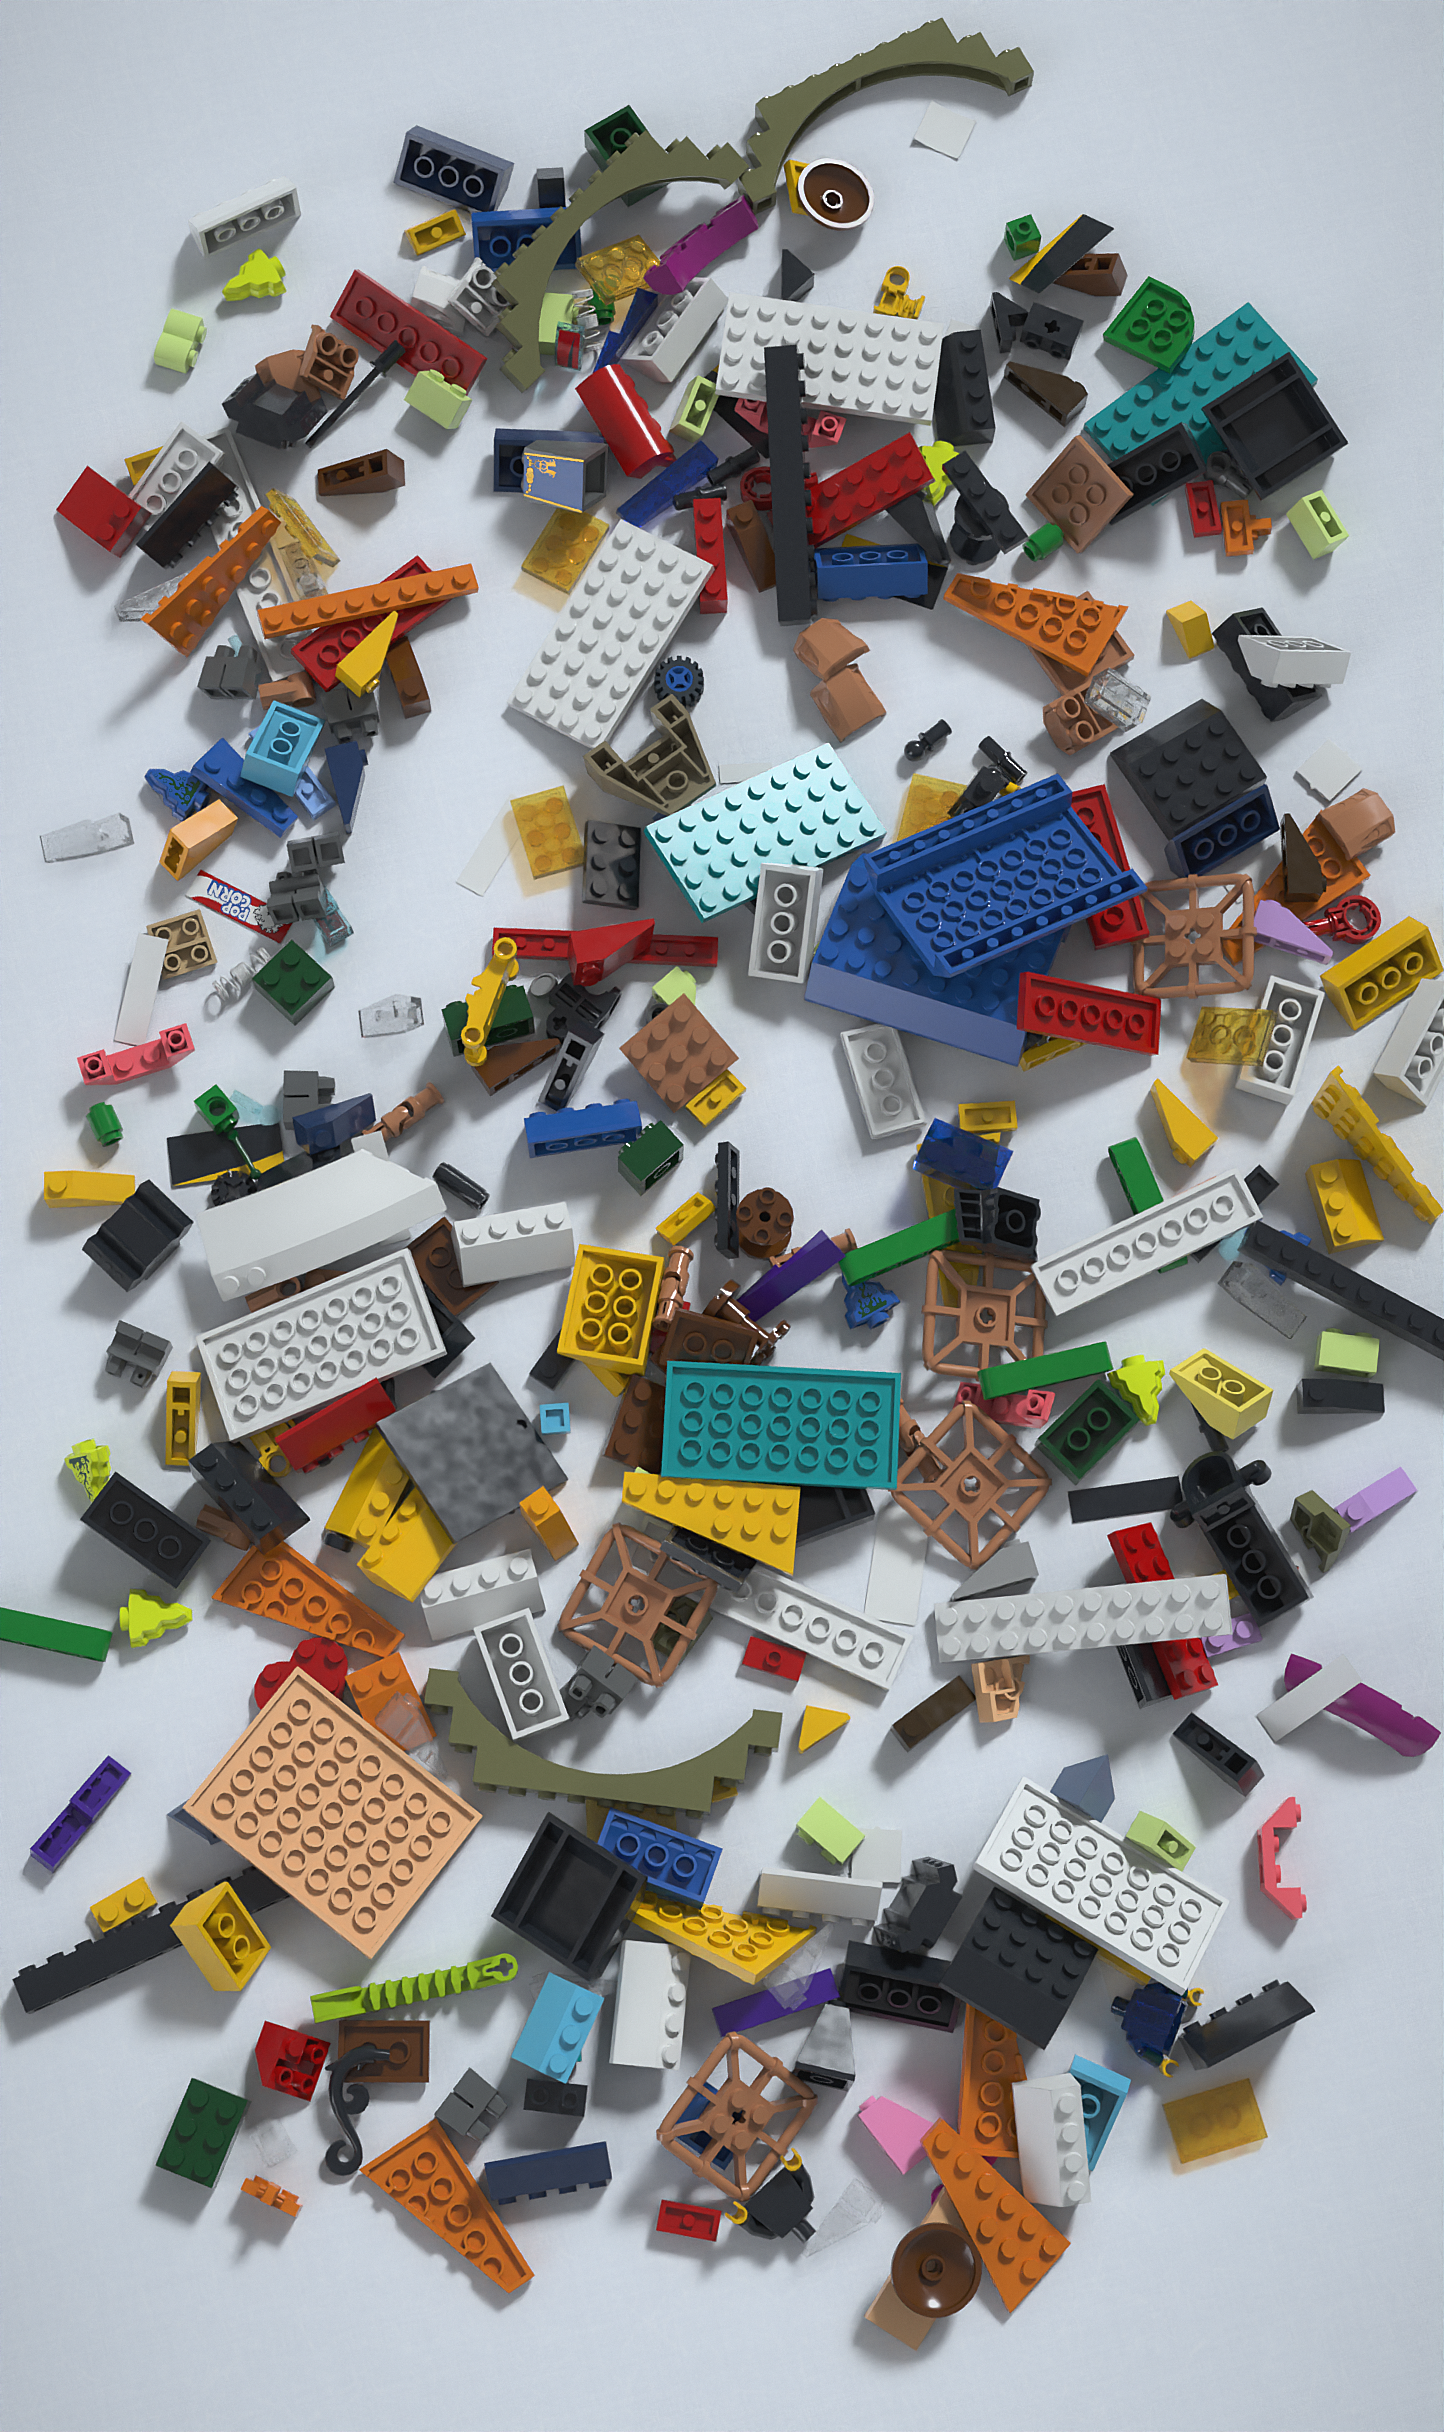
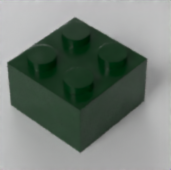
[252,940,335,1026]
[618,1120,684,1196]

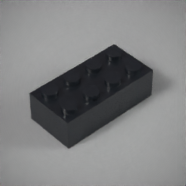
[80,1471,212,1589]

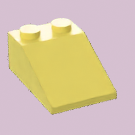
[1169,1348,1273,1440]

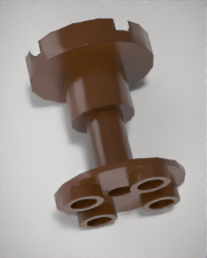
[736,1187,794,1261]
[702,1279,791,1366]

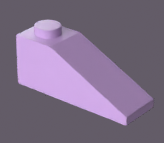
[1254,900,1333,965]
[1334,1467,1418,1536]

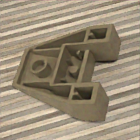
[583,694,717,816]

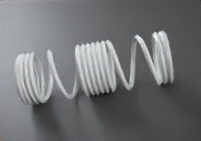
[572,289,603,352]
[212,947,272,1001]

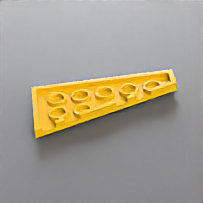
[622,1472,800,1576]

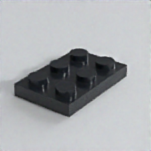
[582,820,641,910]
[660,1526,757,1593]

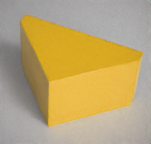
[1166,600,1214,659]
[797,1705,851,1754]

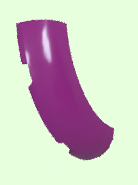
[643,194,758,295]
[1284,1653,1441,1757]

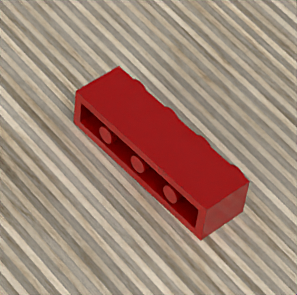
[693,498,728,614]

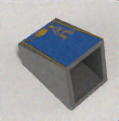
[521,440,608,513]

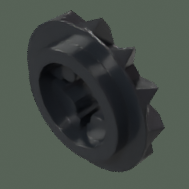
[211,1170,257,1207]

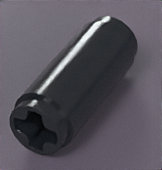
[432,1162,490,1211]

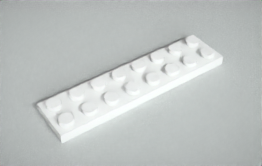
[1030,1167,1263,1318]

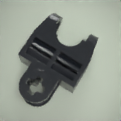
[546,972,623,1046]

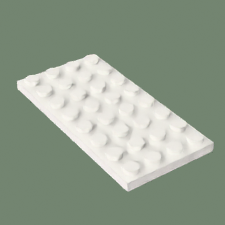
[715,292,944,426]
[507,519,715,749]
[195,1248,447,1443]
[972,1776,1230,1995]

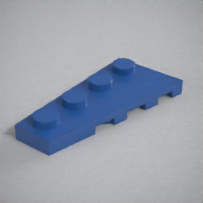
[190,737,298,838]

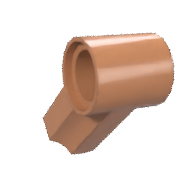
[258,672,316,710]
[245,1277,304,1313]
[195,1504,251,1551]

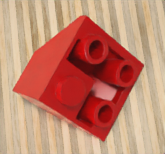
[255,2021,331,2102]

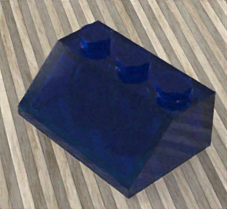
[913,1118,1014,1190]

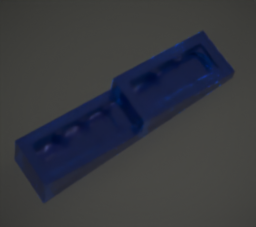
[593,288,658,373]
[616,440,719,528]

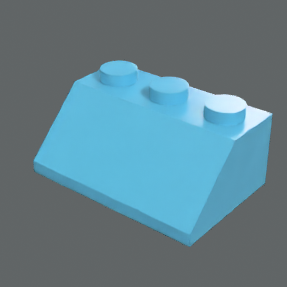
[511,1972,605,2084]

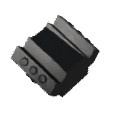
[222,372,328,450]
[82,1179,194,1292]
[953,1187,1041,1264]
[873,1856,962,1952]

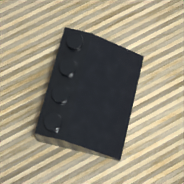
[1178,1979,1316,2070]

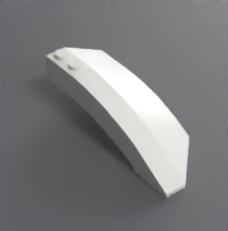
[196,1148,447,1302]

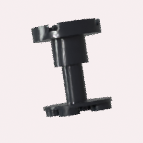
[949,488,1009,565]

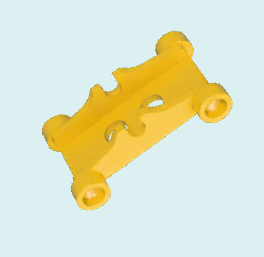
[461,937,519,1067]

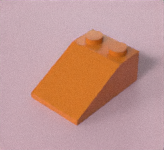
[345,1651,437,1752]

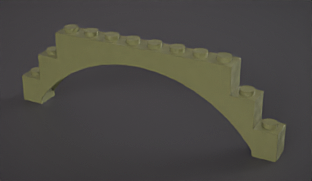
[738,18,1034,215]
[491,130,749,393]
[424,1668,783,1820]

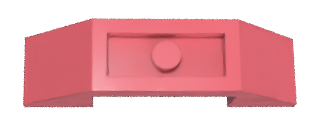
[735,398,847,448]
[77,1023,195,1085]
[953,1382,1055,1429]
[1257,1797,1307,1920]

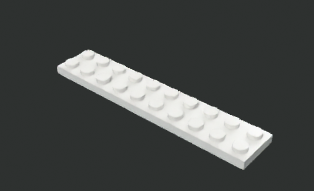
[202,426,313,682]
[622,1514,913,1691]
[934,1574,1233,1663]

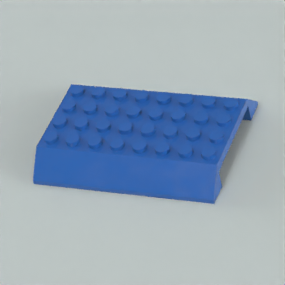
[863,773,1148,978]
[804,853,1072,1067]

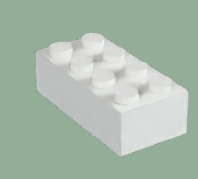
[1234,976,1325,1105]

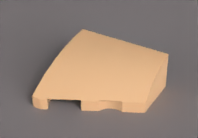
[971,1655,1030,1723]

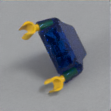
[1111,1982,1204,2078]

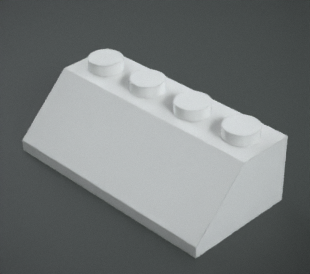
[188,176,301,259]
[620,277,728,383]
[1238,635,1351,688]
[748,863,823,983]
[1373,978,1444,1107]
[451,1202,575,1287]
[419,1549,546,1642]
[473,1608,569,1743]
[757,1867,883,1927]
[609,1940,691,2071]
[1012,2073,1092,2207]

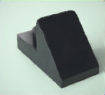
[990,292,1029,354]

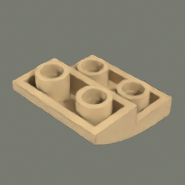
[146,909,218,980]

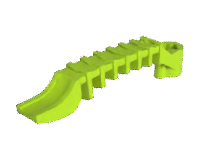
[310,1953,518,2024]

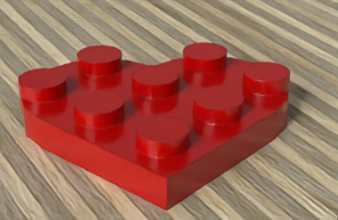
[254,1637,348,1710]

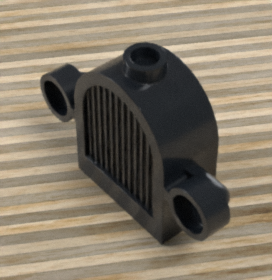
[1170,1451,1272,1533]

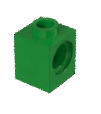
[1004,214,1042,261]
[194,1084,240,1135]

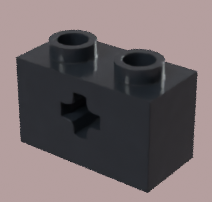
[1020,302,1084,360]
[523,2078,588,2117]

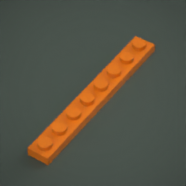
[257,563,479,639]

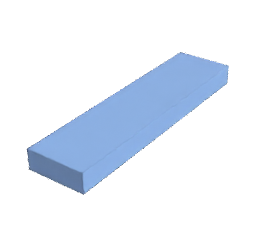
[248,726,336,821]

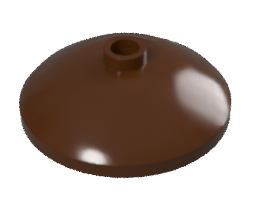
[797,158,874,231]
[891,2222,982,2318]

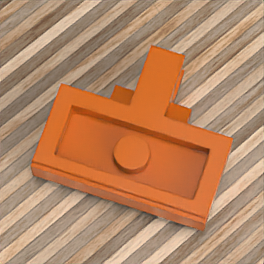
[1220,499,1272,557]
[241,2175,303,2217]

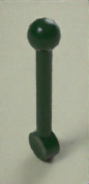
[227,1129,261,1180]

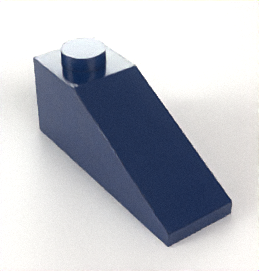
[324,741,369,835]
[292,1093,376,1155]

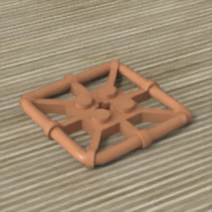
[1130,873,1257,999]
[921,1250,1048,1382]
[888,1400,1052,1570]
[557,1522,719,1688]
[656,2031,818,2202]

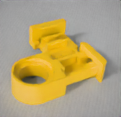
[873,266,925,320]
[246,1419,297,1478]

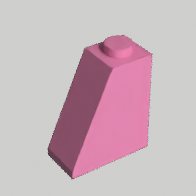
[857,2095,934,2175]

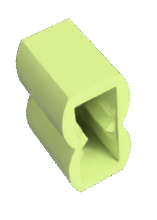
[154,308,207,374]

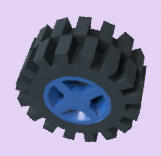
[654,656,704,709]

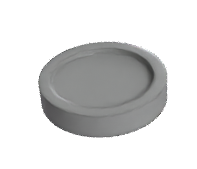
[530,973,558,999]

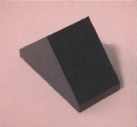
[537,167,566,209]
[781,249,815,302]

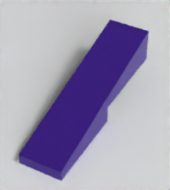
[736,1229,846,1322]
[30,1755,131,1873]
[712,1968,840,2038]

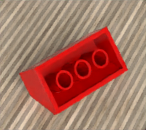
[274,1378,397,1474]

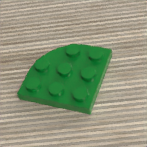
[1103,276,1195,374]

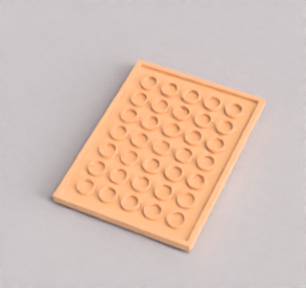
[182,1666,483,1959]

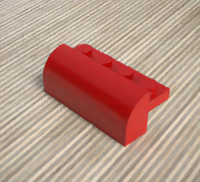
[575,364,678,479]

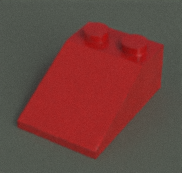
[56,466,152,558]
[567,918,655,986]

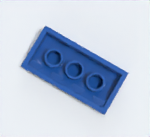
[597,1807,723,1910]

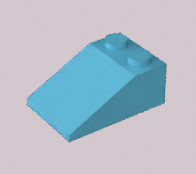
[240,700,325,797]
[1067,2054,1131,2171]

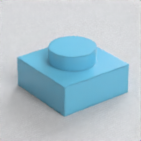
[539,1403,571,1436]

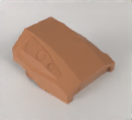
[299,325,358,400]
[255,350,321,402]
[793,618,870,681]
[810,663,886,743]
[1043,679,1119,756]
[1315,788,1396,861]

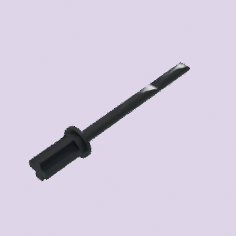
[305,340,406,448]

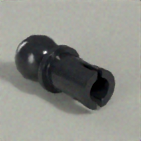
[904,719,952,762]

